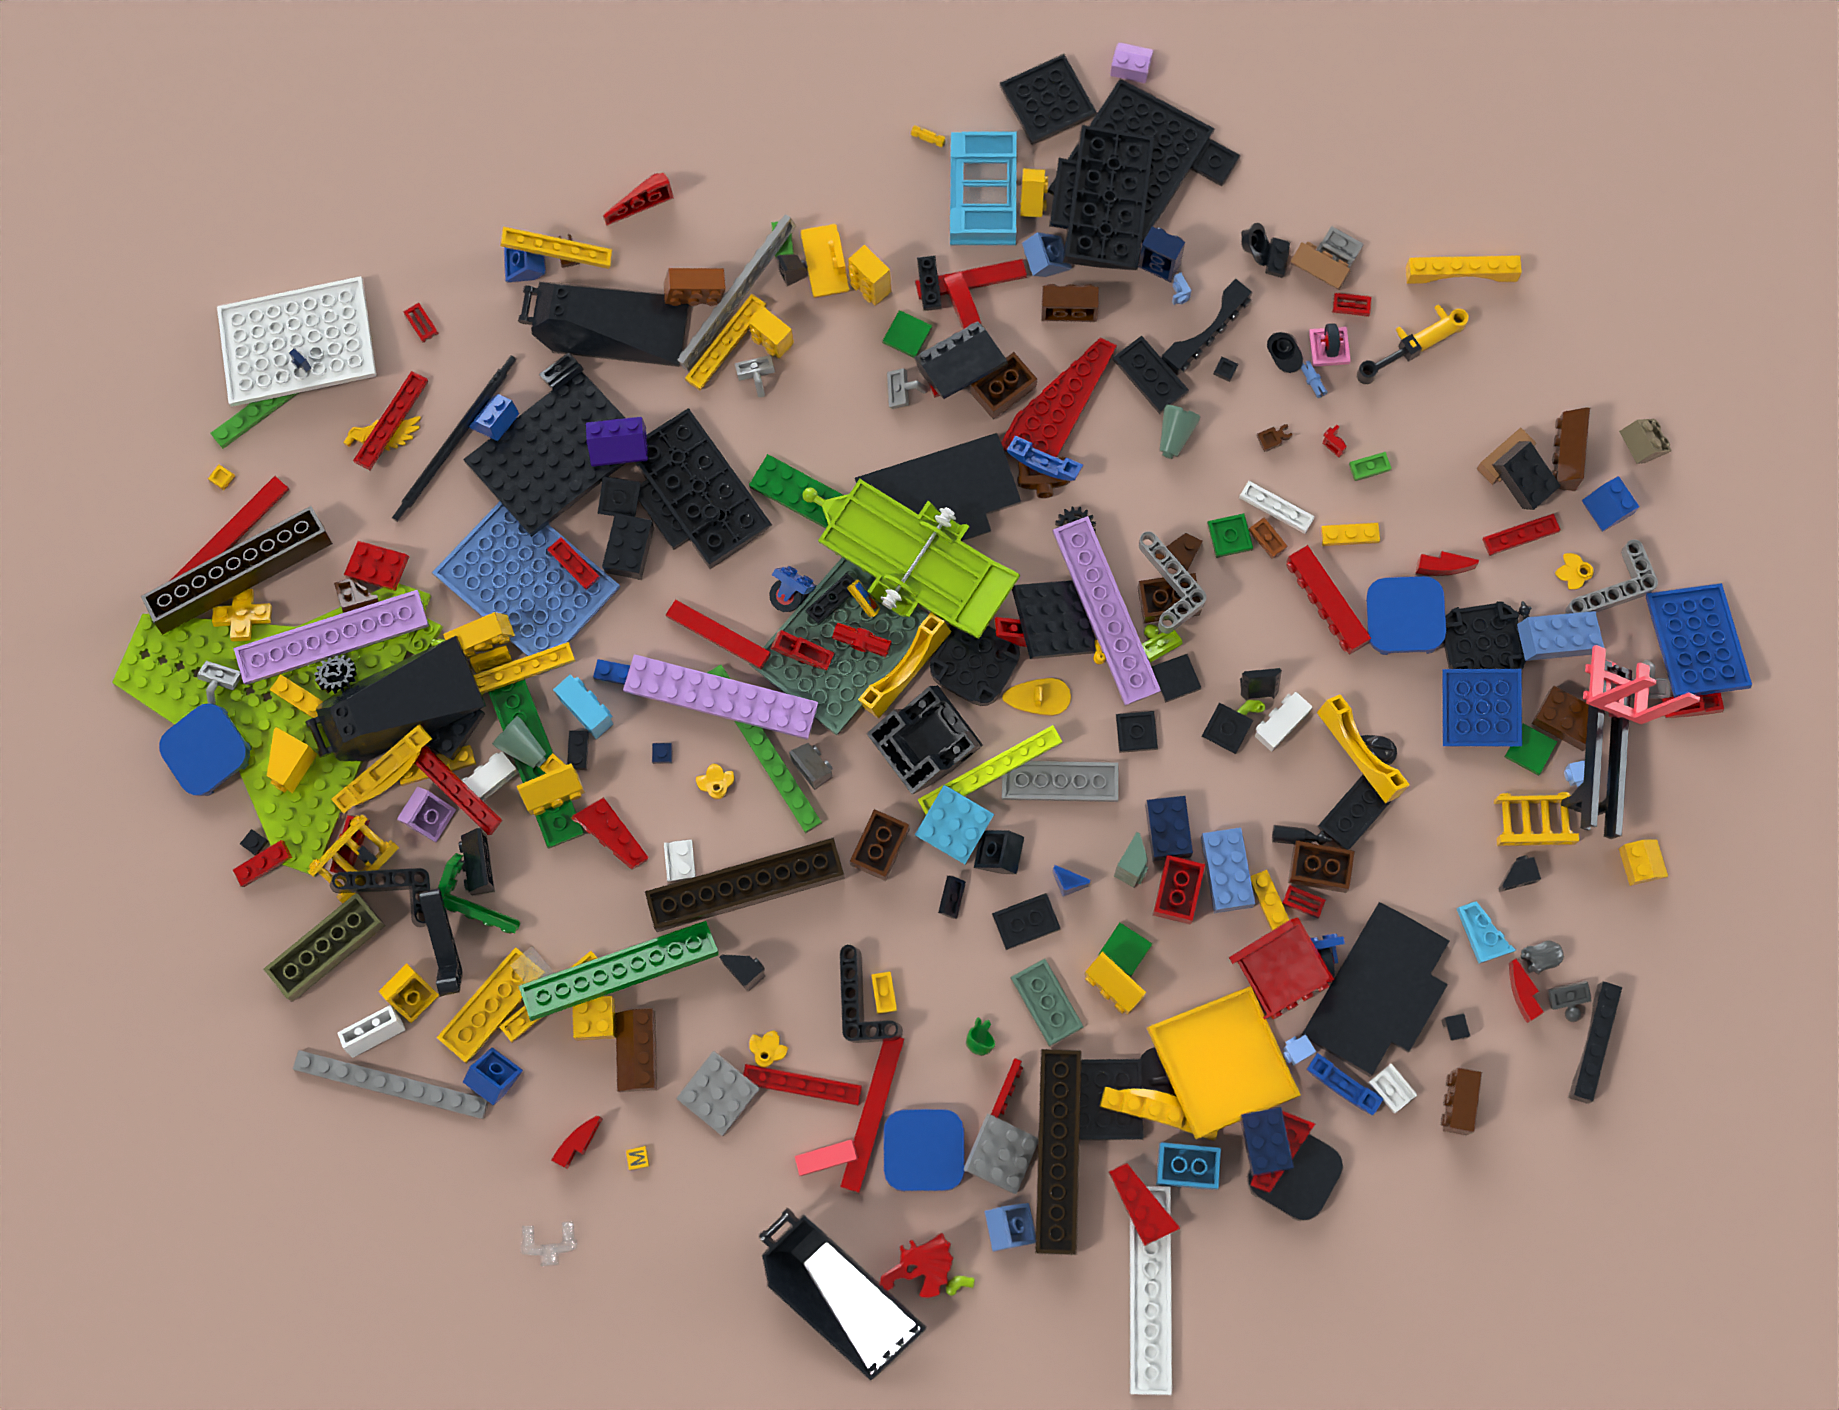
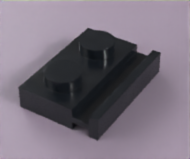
[539,352,584,392]

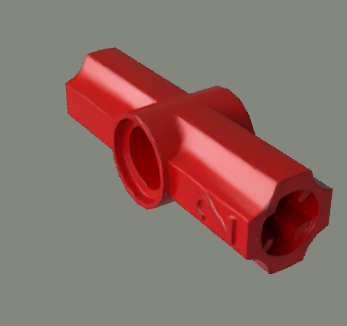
[832,623,892,658]

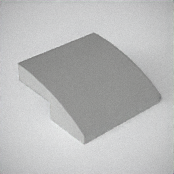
[1317,226,1364,268]

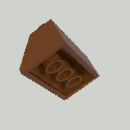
[1552,407,1590,491]
[616,1008,657,1092]

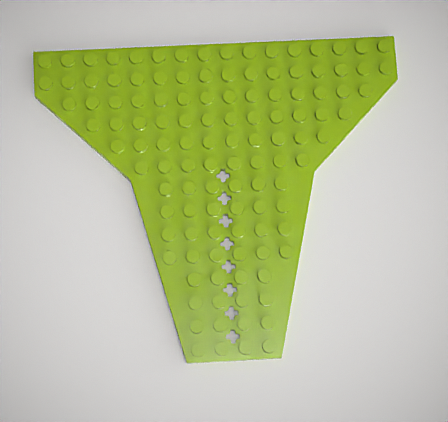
[112,584,431,877]

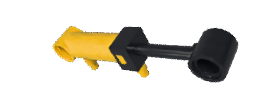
[1357,305,1468,384]

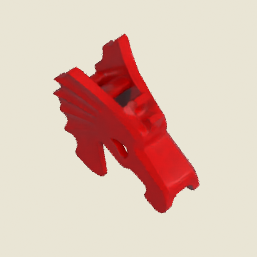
[880,1233,954,1298]

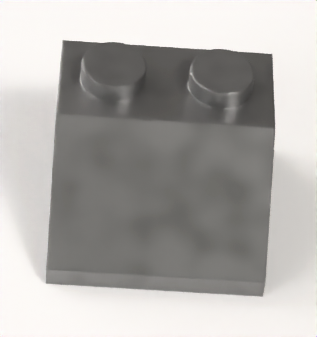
[789,743,833,790]

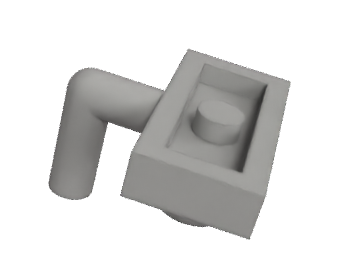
[735,355,775,397]
[887,368,928,409]
[1631,660,1671,699]
[197,661,242,704]

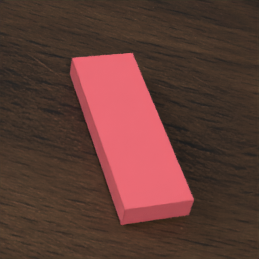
[795,1139,858,1176]

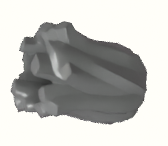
[1520,941,1564,974]

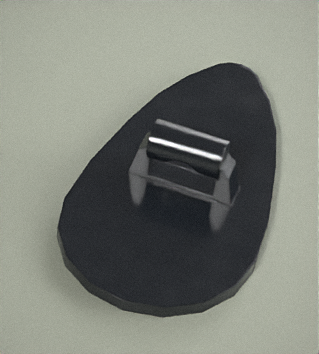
[1140,1047,1177,1097]

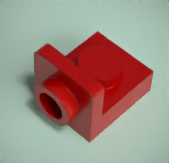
[1322,425,1347,458]

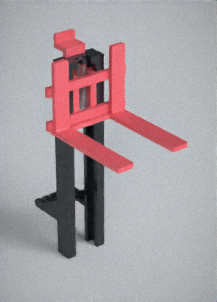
[1561,645,1700,839]

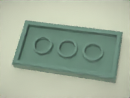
[1011,958,1084,1047]

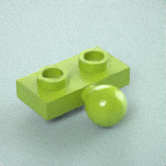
[407,618,445,655]
[1142,624,1183,663]

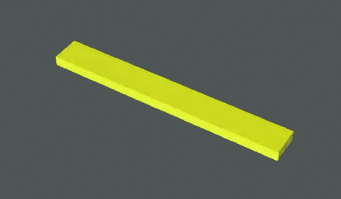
[918,725,1063,814]

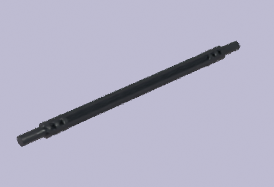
[392,355,517,522]

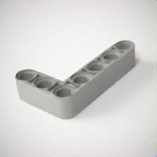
[1139,531,1206,634]
[1566,539,1658,614]

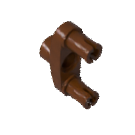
[1017,457,1070,498]

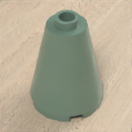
[1159,405,1201,459]
[492,716,547,768]

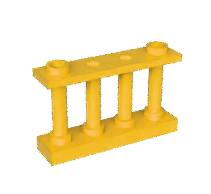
[1494,792,1579,846]
[308,814,399,903]

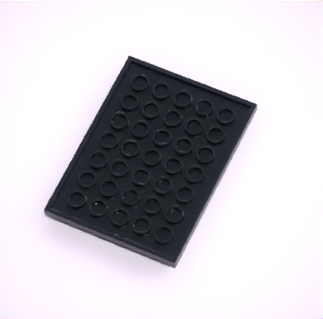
[1048,78,1215,243]
[463,372,649,537]

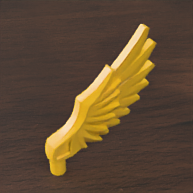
[343,416,421,451]

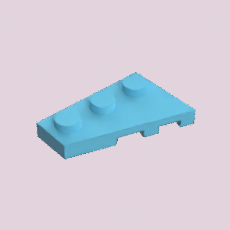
[1457,901,1516,964]

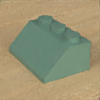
[1114,832,1149,888]

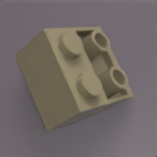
[1619,419,1672,464]

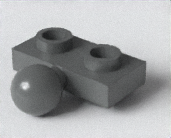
[1547,981,1591,1022]

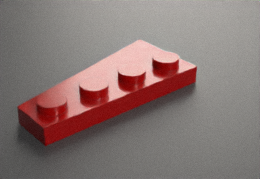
[571,797,649,870]
[1250,1111,1316,1193]
[1108,1163,1181,1246]

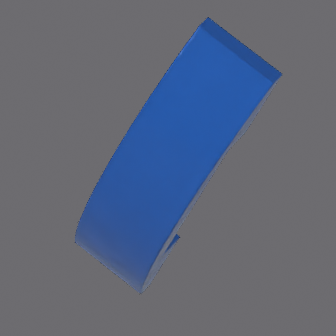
[1007,436,1083,481]
[1306,1053,1384,1116]

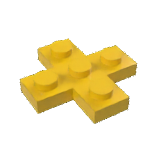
[212,589,272,642]

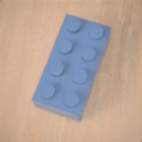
[1517,611,1604,661]
[1201,828,1255,914]

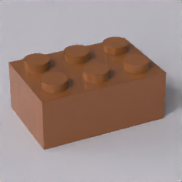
[664,268,725,306]

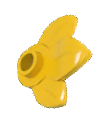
[1555,553,1594,590]
[696,763,734,799]
[749,1030,788,1067]

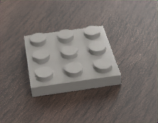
[676,1051,760,1136]
[963,1114,1039,1194]

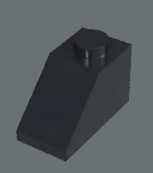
[777,255,808,286]
[1498,855,1541,892]

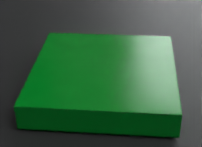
[882,310,932,358]
[1207,513,1253,558]
[1504,723,1557,776]
[1098,922,1152,977]

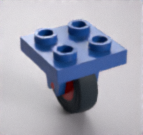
[769,566,817,612]
[1311,933,1345,978]

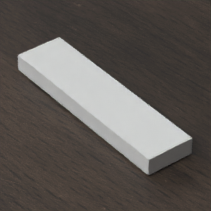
[1239,481,1315,534]

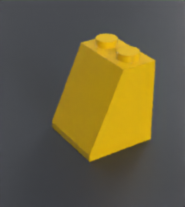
[267,727,318,794]

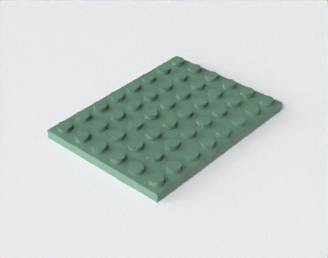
[749,557,928,736]

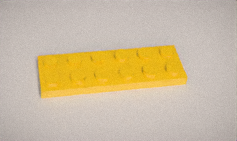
[436,947,545,1064]

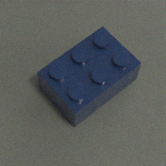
[1138,226,1185,283]
[1145,796,1193,861]
[1240,1107,1294,1177]

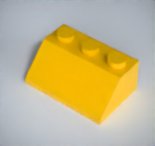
[517,764,585,815]
[1084,952,1146,1015]

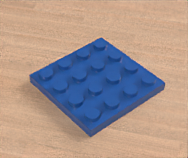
[1442,669,1522,746]

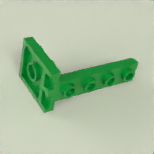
[438,853,520,934]

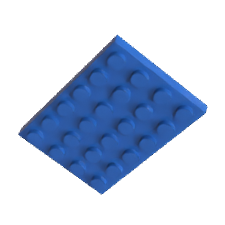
[1646,583,1752,698]

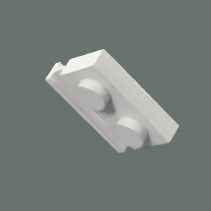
[664,839,696,882]
[1368,1064,1417,1114]

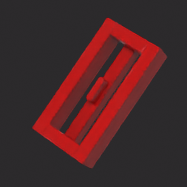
[1332,293,1371,317]
[403,302,439,343]
[1282,885,1326,919]

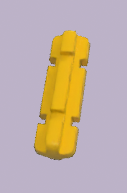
[911,125,945,147]

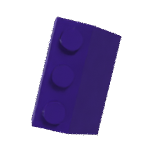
[586,417,647,466]

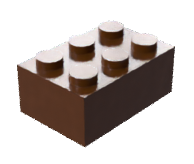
[1041,284,1099,322]
[970,352,1037,420]
[1137,573,1202,624]
[1531,686,1606,751]
[850,809,910,881]
[1288,841,1355,893]
[1441,1068,1482,1136]

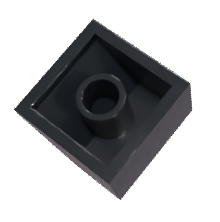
[974,830,1024,874]
[719,954,765,991]

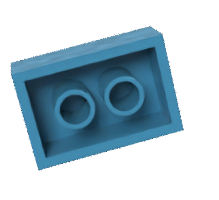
[1156,1143,1221,1190]

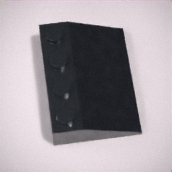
[914,321,1008,399]

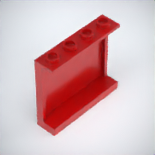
[1229,917,1334,1020]

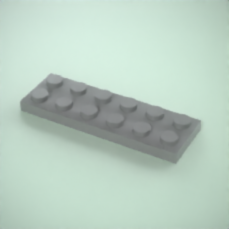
[1002,761,1118,802]

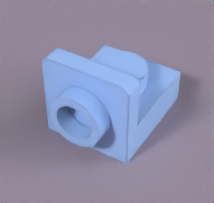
[1172,273,1191,305]

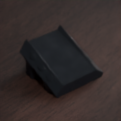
[1240,668,1282,701]

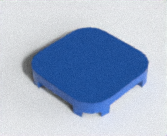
[1366,576,1446,655]
[159,703,252,796]
[884,1109,964,1192]

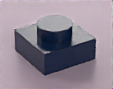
[289,348,312,372]
[652,743,672,764]

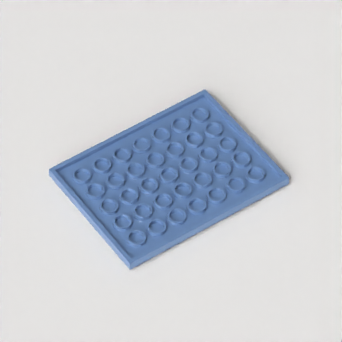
[432,502,620,656]

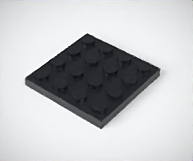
[1000,54,1097,145]
[1012,580,1096,659]
[1080,1059,1143,1140]

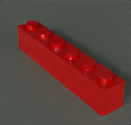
[1286,545,1371,655]

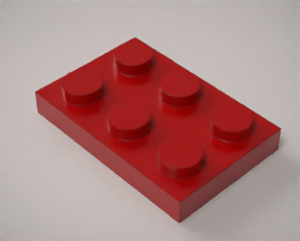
[344,541,409,591]

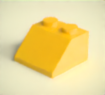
[1619,839,1668,886]
[378,963,439,1023]

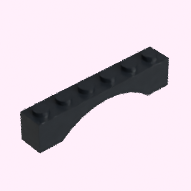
[1162,278,1252,376]
[1568,981,1622,1104]

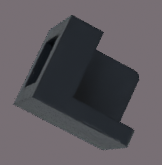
[1441,1013,1470,1041]

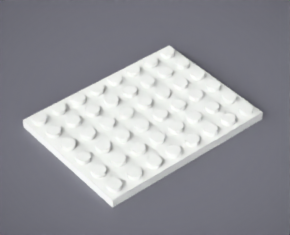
[217,276,377,407]

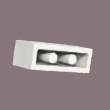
[1255,692,1313,752]
[462,752,519,801]
[338,1005,405,1058]

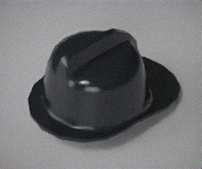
[1241,222,1270,266]
[1267,332,1303,373]
[1361,735,1397,765]

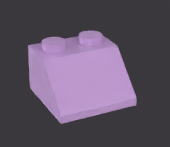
[1110,42,1153,83]
[397,786,456,842]

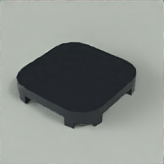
[1443,601,1526,669]
[930,625,1020,706]
[1247,1134,1343,1221]

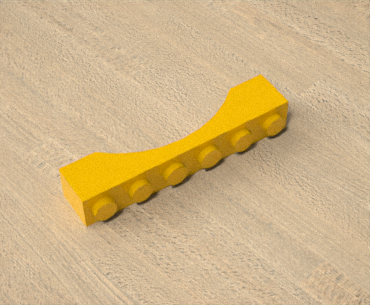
[1406,256,1522,284]
[858,613,951,719]
[1317,694,1410,803]

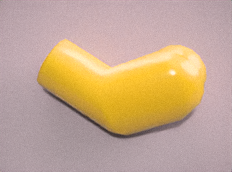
[1093,640,1106,665]

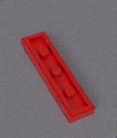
[1482,513,1561,556]

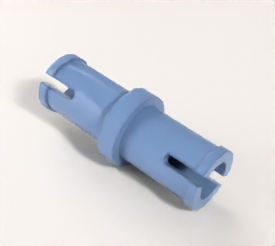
[1300,361,1328,398]

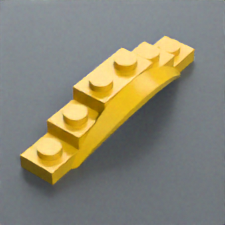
[331,724,432,814]
[1100,1087,1218,1141]

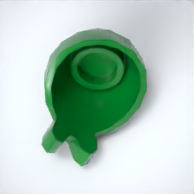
[966,1017,995,1056]

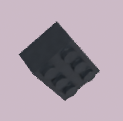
[1492,441,1561,510]
[602,513,654,580]

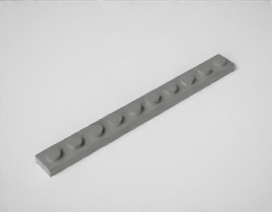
[678,214,796,371]
[293,1050,488,1119]

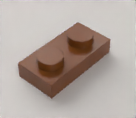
[1249,518,1288,559]

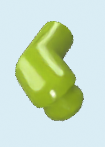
[1237,700,1265,716]
[946,1275,975,1296]

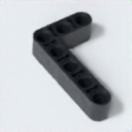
[330,868,430,927]
[419,888,463,997]
[840,945,903,1043]

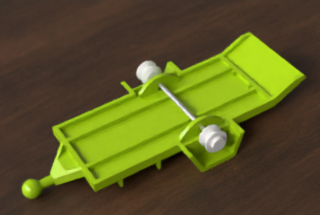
[803,479,1020,639]

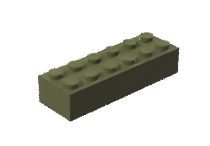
[263,893,385,1002]

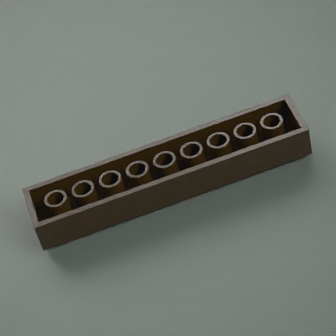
[141,506,333,635]
[645,838,845,932]
[1035,1049,1082,1255]

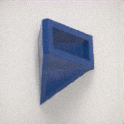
[1052,865,1091,897]

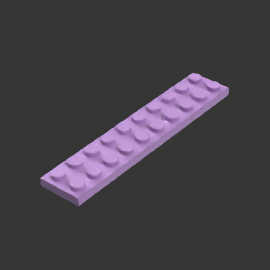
[1052,516,1161,706]
[234,590,429,685]
[623,654,818,740]

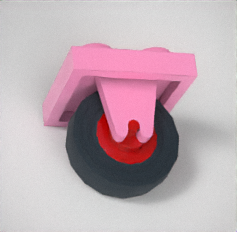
[1309,323,1351,367]

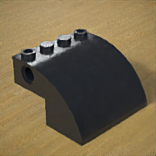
[866,685,983,794]

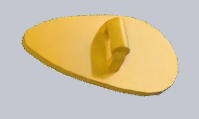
[1002,678,1071,716]

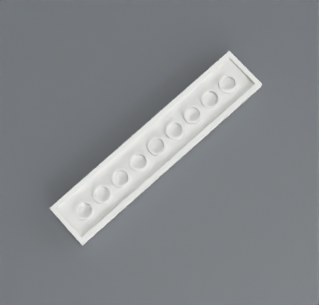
[1130,1186,1172,1395]

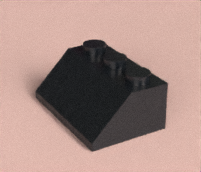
[459,828,495,896]

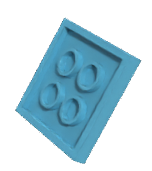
[915,785,994,864]

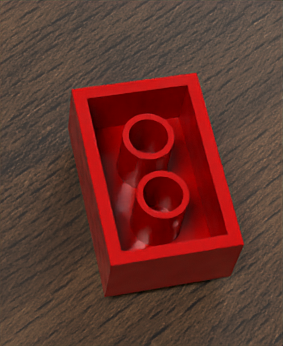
[1152,855,1205,925]

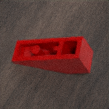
[995,617,1027,647]

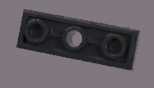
[917,256,942,311]
[805,573,855,625]

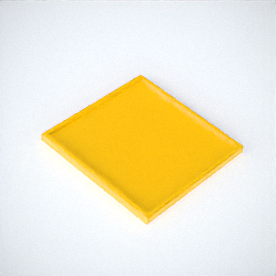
[1147,986,1301,1139]

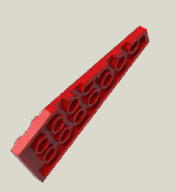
[1001,337,1117,458]

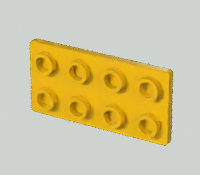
[801,224,849,298]

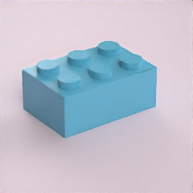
[553,674,613,739]

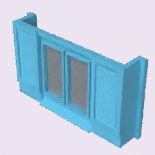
[950,131,1017,245]

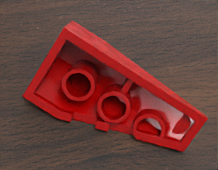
[603,172,674,226]

